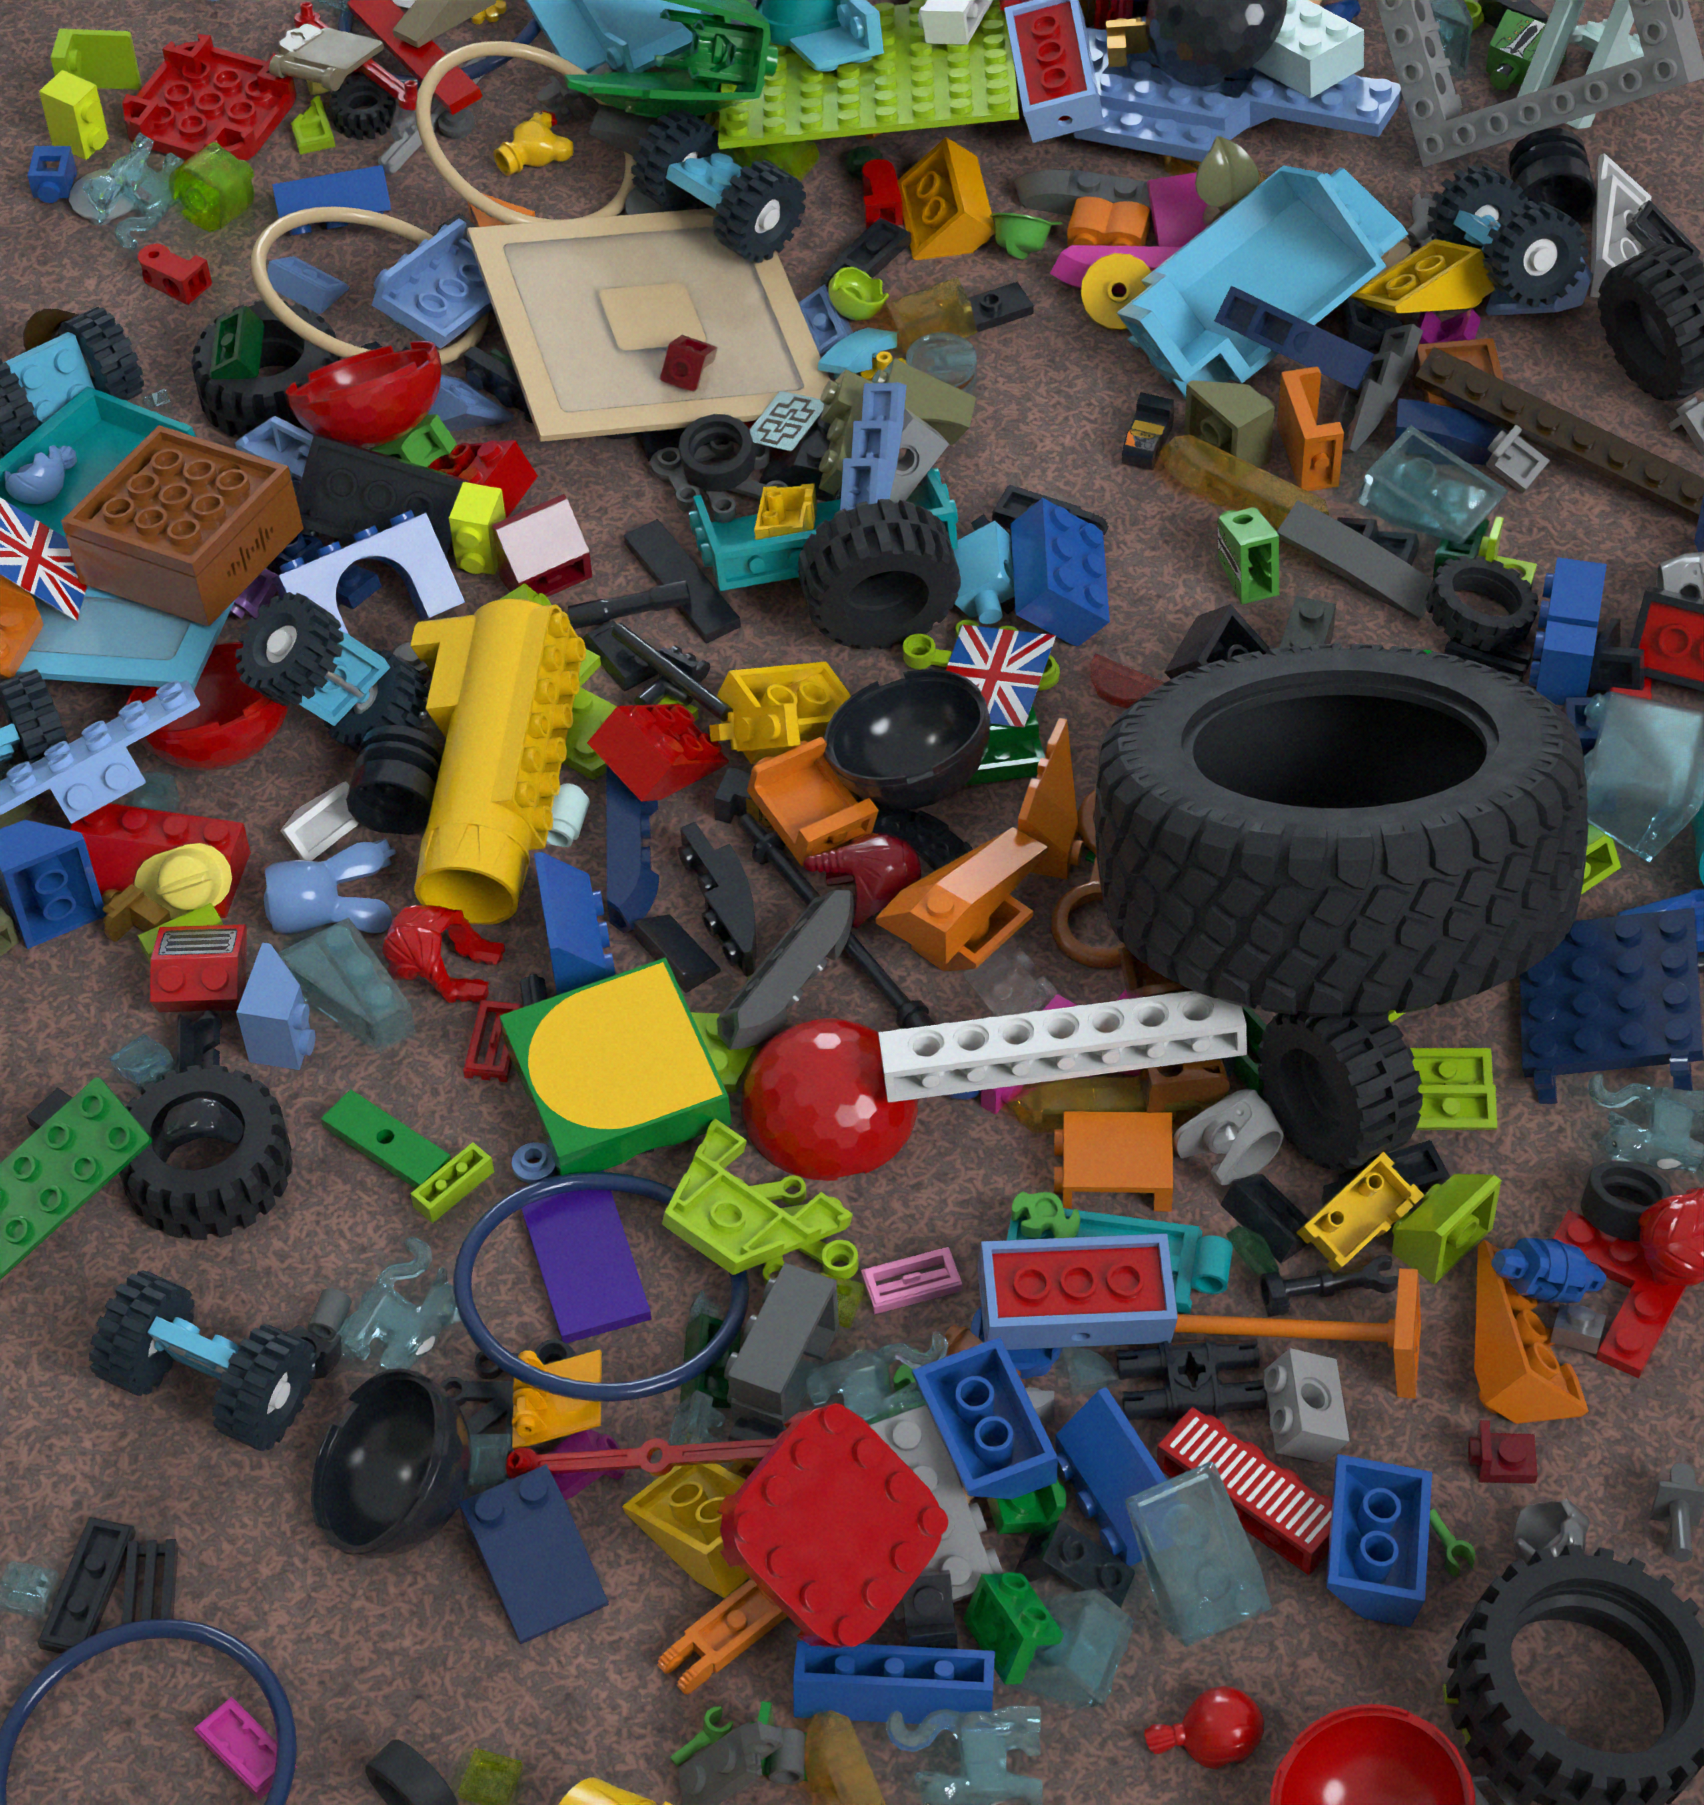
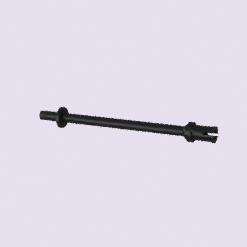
[738,813,936,1029]

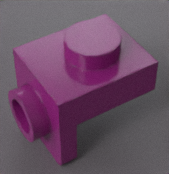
[1417,309,1481,344]
[547,1429,625,1500]

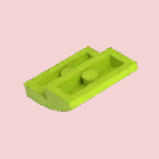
[1411,1048,1497,1130]

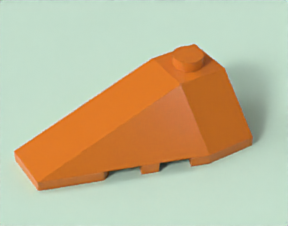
[1018,718,1084,879]
[876,827,1048,964]
[1474,1240,1589,1424]

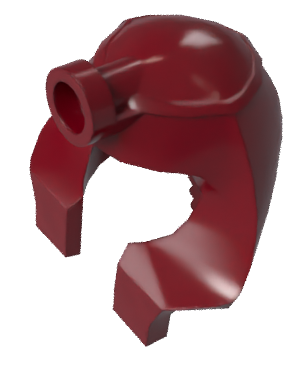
[803,833,921,929]

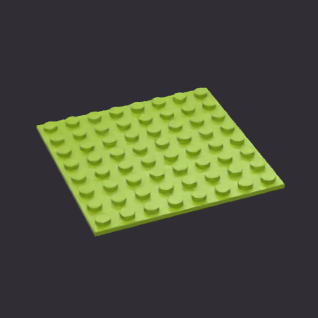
[718,0,1019,149]

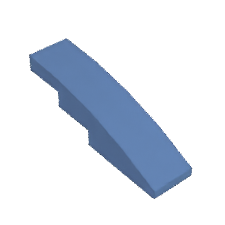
[840,382,907,511]

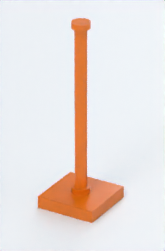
[1174,1268,1422,1399]

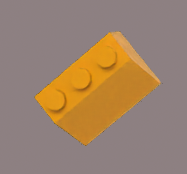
[897,137,995,260]

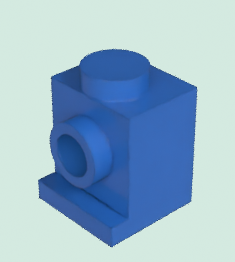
[28,146,77,203]

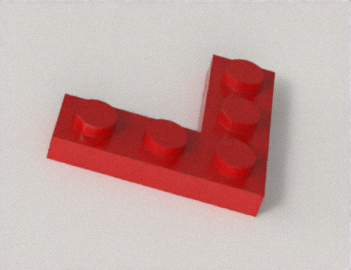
[1553,1210,1688,1379]

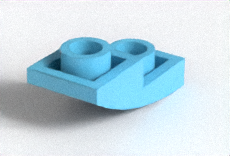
[818,328,897,379]

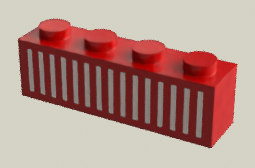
[1156,1407,1332,1576]

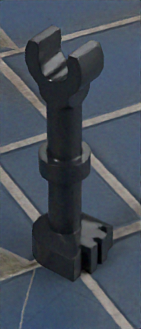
[1260,1255,1398,1317]

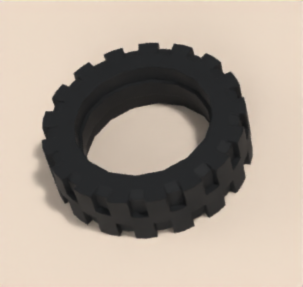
[1426,555,1539,651]

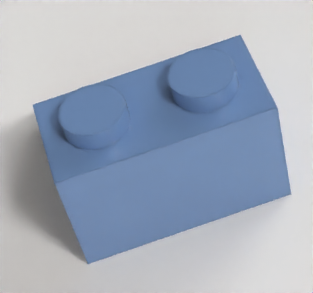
[236,943,316,1070]

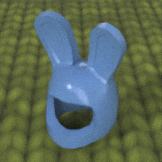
[264,842,392,935]

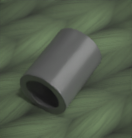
[308,1288,352,1341]
[769,1728,805,1785]

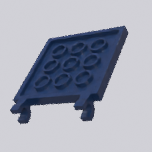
[1520,908,1704,1104]

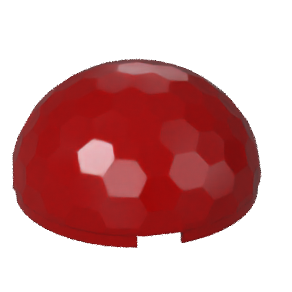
[285,341,442,448]
[126,642,290,771]
[741,1018,918,1181]
[1270,1704,1476,1805]

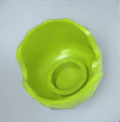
[828,267,889,320]

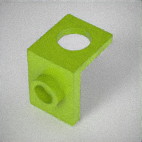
[1478,516,1537,585]

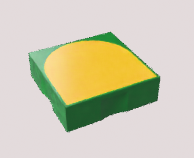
[499,957,732,1175]

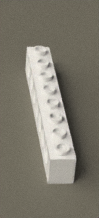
[878,991,1247,1103]

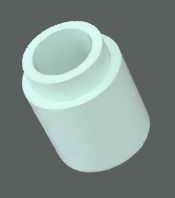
[546,783,590,847]

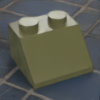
[1184,380,1275,482]

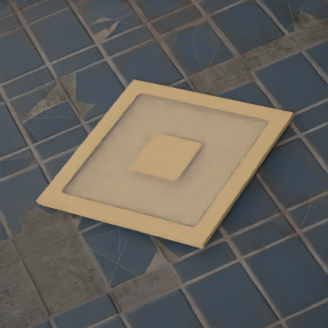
[467,208,830,442]

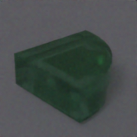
[1226,1225,1280,1277]

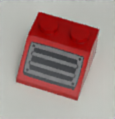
[150,924,247,1013]

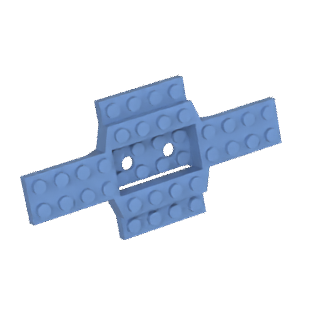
[1014,16,1404,162]

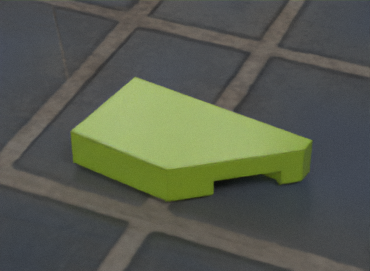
[291,96,335,155]

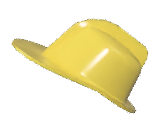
[134,843,232,919]

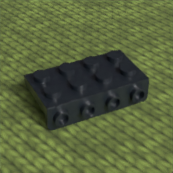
[296,433,469,559]

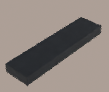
[624,519,741,644]

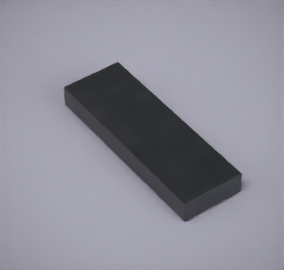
[37,1517,136,1654]

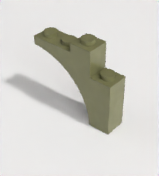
[819,358,976,494]

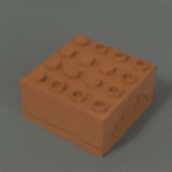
[61,425,304,626]

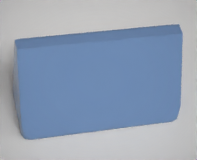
[267,256,350,314]
[798,284,853,358]

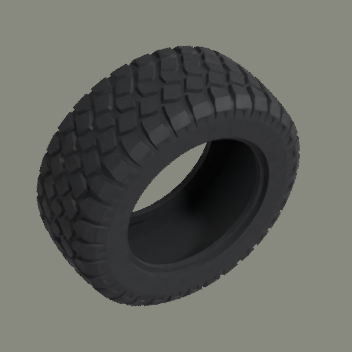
[1095,644,1588,1017]

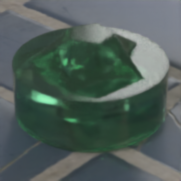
[846,146,883,180]

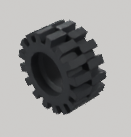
[330,76,398,140]

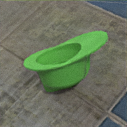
[990,213,1063,259]

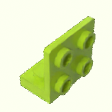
[51,29,142,90]

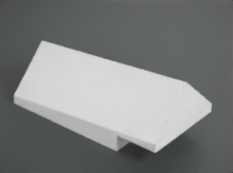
[1590,153,1652,297]

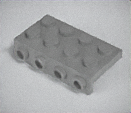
[869,1405,1003,1624]

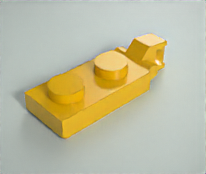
[709,703,800,752]

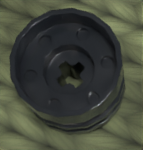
[1508,128,1597,222]
[346,725,444,835]

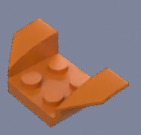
[0,574,44,679]

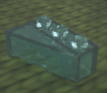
[278,917,416,1053]

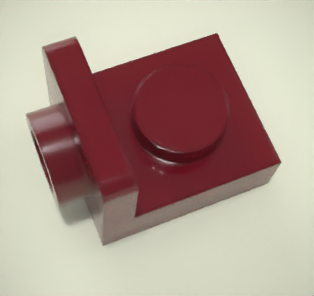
[660,335,718,392]
[1468,1420,1538,1484]

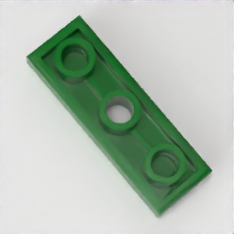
[321,1089,451,1189]

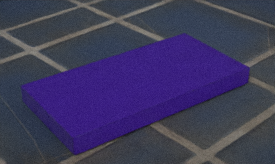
[516,1170,652,1344]

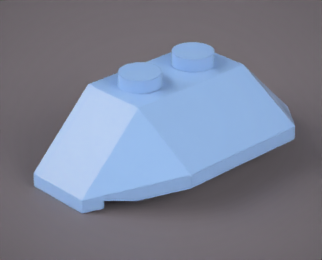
[235,416,313,496]

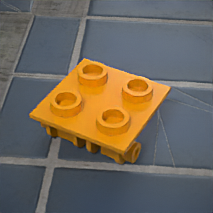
[512,1349,602,1450]

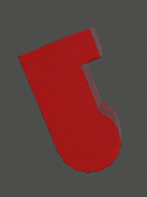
[862,159,903,229]
[138,244,213,305]

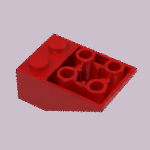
[427,440,538,518]
[587,704,729,802]

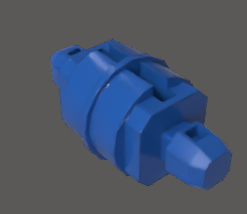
[1491,1238,1606,1304]

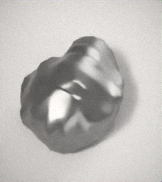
[1513,1498,1589,1564]

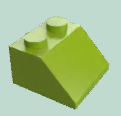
[1392,1174,1501,1285]

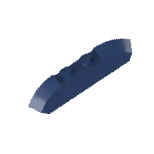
[606,765,659,933]

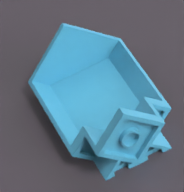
[1117,165,1408,400]

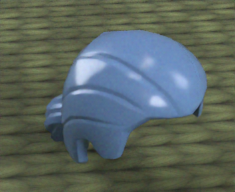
[5,445,77,504]

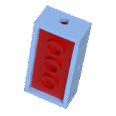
[1004,0,1105,143]

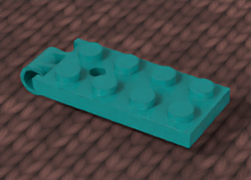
[1007,1208,1233,1314]

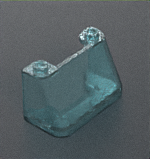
[1584,691,1704,863]

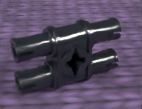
[1116,1336,1266,1424]

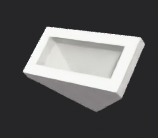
[280,781,359,861]

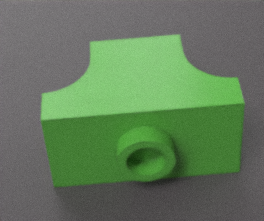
[372,414,457,467]

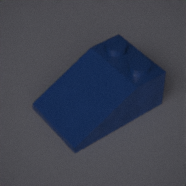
[459,1464,609,1645]

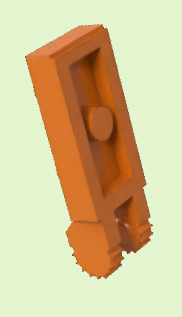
[657,1579,788,1695]

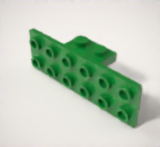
[0,1077,152,1280]

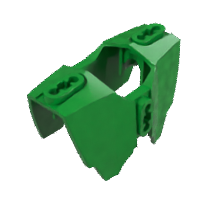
[564,0,778,118]

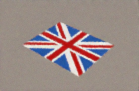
[0,498,87,621]
[946,625,1056,727]

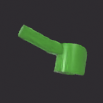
[1429,1509,1475,1577]
[670,1706,734,1767]

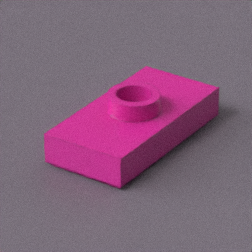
[194,1696,297,1800]

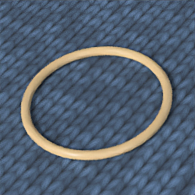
[416,41,637,225]
[251,207,489,365]

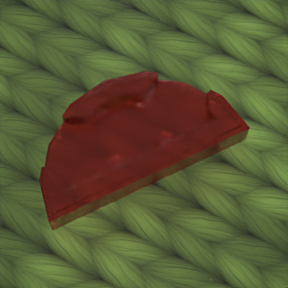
[1090,653,1165,709]

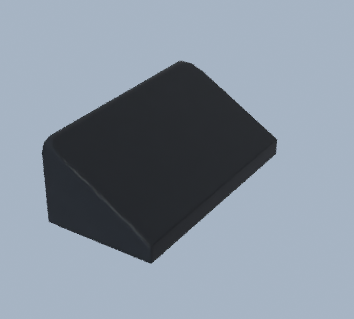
[634,914,721,993]
[1221,1174,1311,1263]

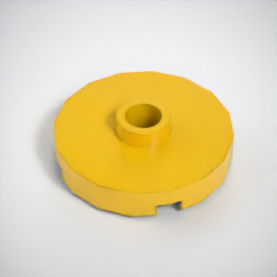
[1081,253,1152,330]

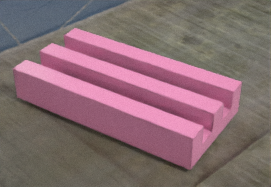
[861,1247,962,1314]

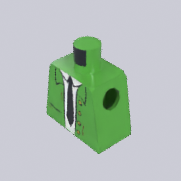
[1486,10,1567,90]
[1217,508,1279,605]

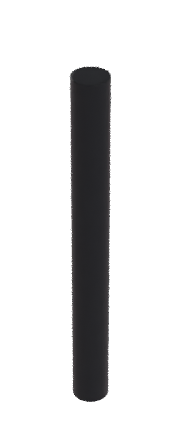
[611,623,733,722]

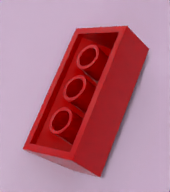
[70,803,251,918]

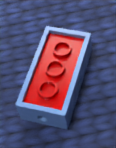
[977,1234,1178,1350]

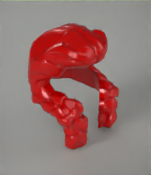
[382,905,505,1003]
[1638,1187,1704,1286]

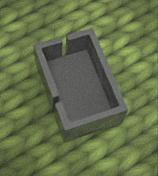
[724,1263,839,1429]

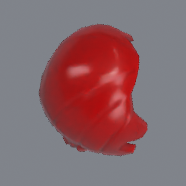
[1144,1686,1265,1769]

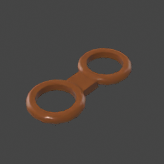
[1051,789,1125,968]

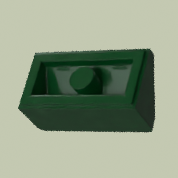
[210,306,264,379]
[680,1313,741,1408]

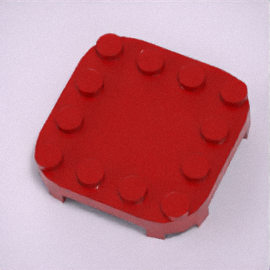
[122,34,297,170]
[717,1403,948,1649]

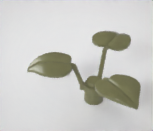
[1195,136,1259,227]

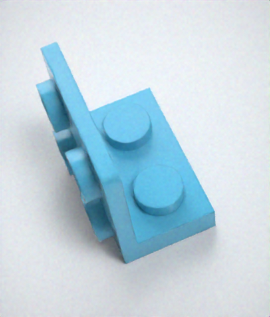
[790,0,884,72]

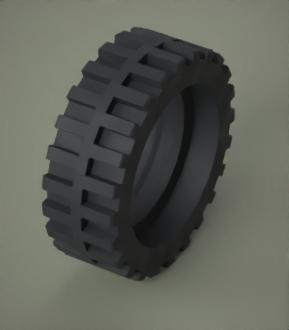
[1446,1545,1704,1805]

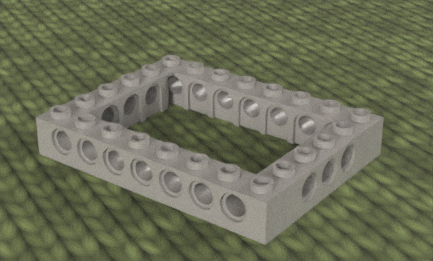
[1376,0,1704,167]

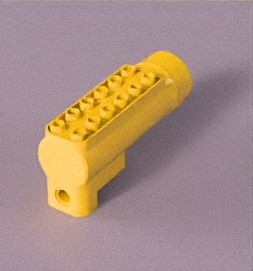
[410,598,586,925]

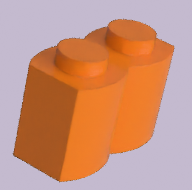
[1067,197,1150,247]

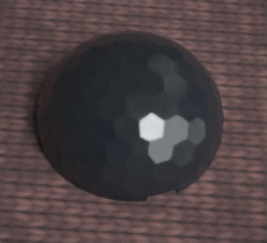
[1145,0,1287,87]
[824,669,991,810]
[311,1368,472,1559]

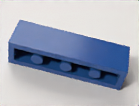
[793,1641,995,1728]

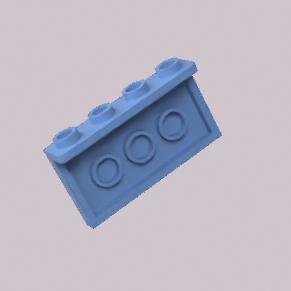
[372,218,493,349]

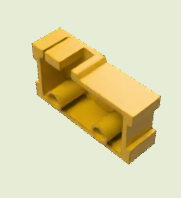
[754,484,818,540]
[1297,1151,1425,1273]

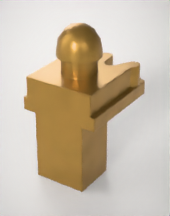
[1106,17,1149,67]
[102,884,171,942]

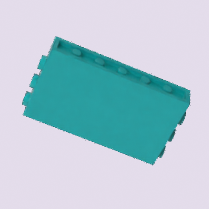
[0,386,196,538]
[688,467,958,591]

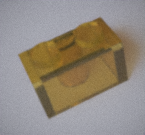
[882,277,977,358]

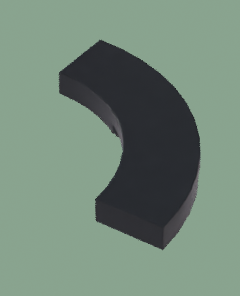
[856,800,973,871]

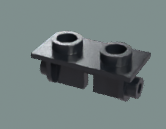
[176,1010,222,1074]

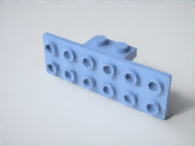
[0,680,200,824]

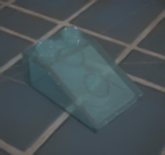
[1356,425,1509,544]
[1124,1461,1272,1648]

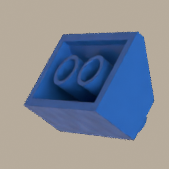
[272,165,391,236]
[0,820,107,949]
[534,852,616,995]
[912,1337,1058,1499]
[1055,1387,1179,1566]
[1326,1454,1432,1627]

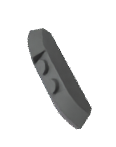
[1014,169,1154,230]
[717,890,854,1050]

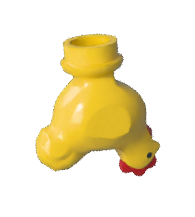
[493,110,574,176]

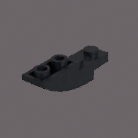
[678,822,757,977]

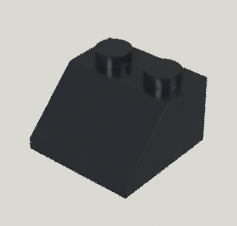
[759,412,839,502]
[1164,604,1270,679]

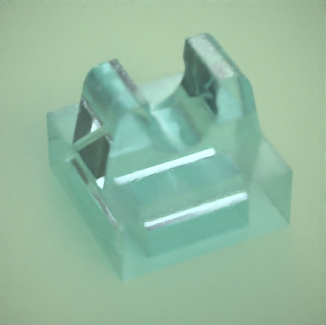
[668,1390,725,1445]
[0,1561,59,1620]

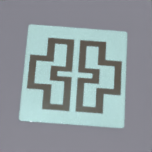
[750,391,824,451]

